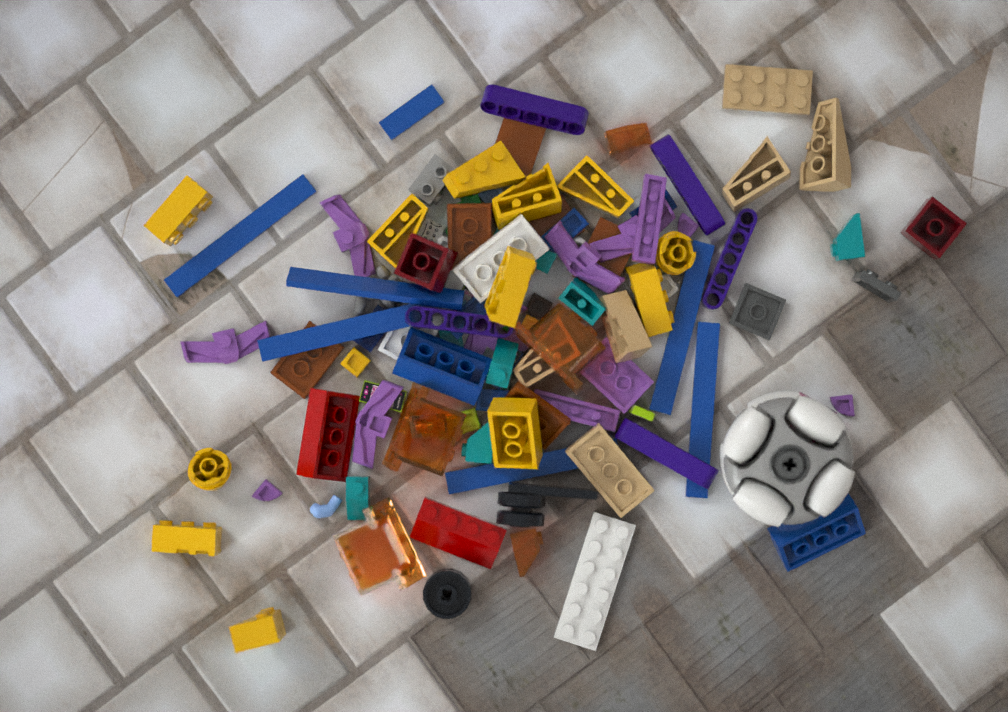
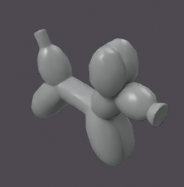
[354,266,403,316]

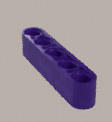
[480,84,589,135]
[650,134,726,236]
[702,208,757,310]
[404,306,514,338]
[614,418,719,490]

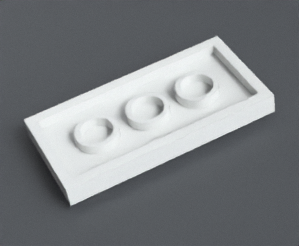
[452,214,549,303]

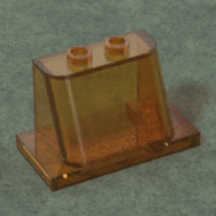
[513,303,606,395]
[382,382,467,477]
[332,497,426,596]

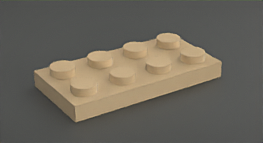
[722,64,813,115]
[565,423,655,518]

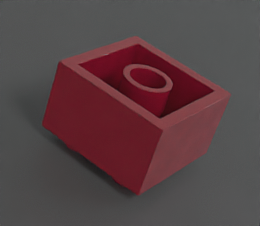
[900,196,967,260]
[394,232,458,293]

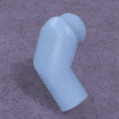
[310,495,343,518]

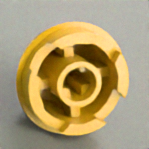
[655,231,696,275]
[188,448,232,491]

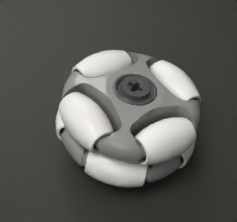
[719,391,855,527]

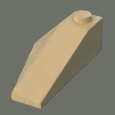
[800,98,851,192]

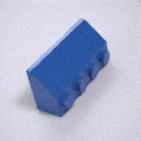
[392,327,492,406]
[767,493,866,572]

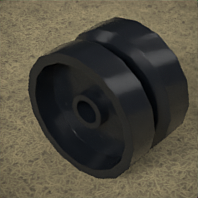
[496,492,546,528]
[423,568,471,619]

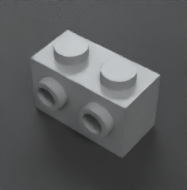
[408,154,454,207]

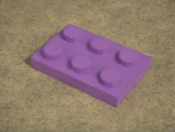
[576,337,654,414]

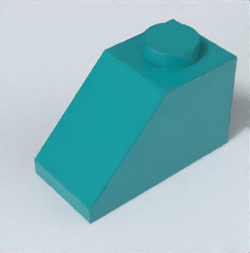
[830,213,865,261]
[558,277,606,326]
[486,338,519,388]
[461,422,493,464]
[346,476,370,520]

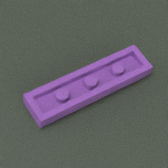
[632,174,667,265]
[534,389,620,432]

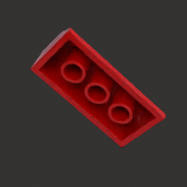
[296,388,360,482]
[409,496,507,569]

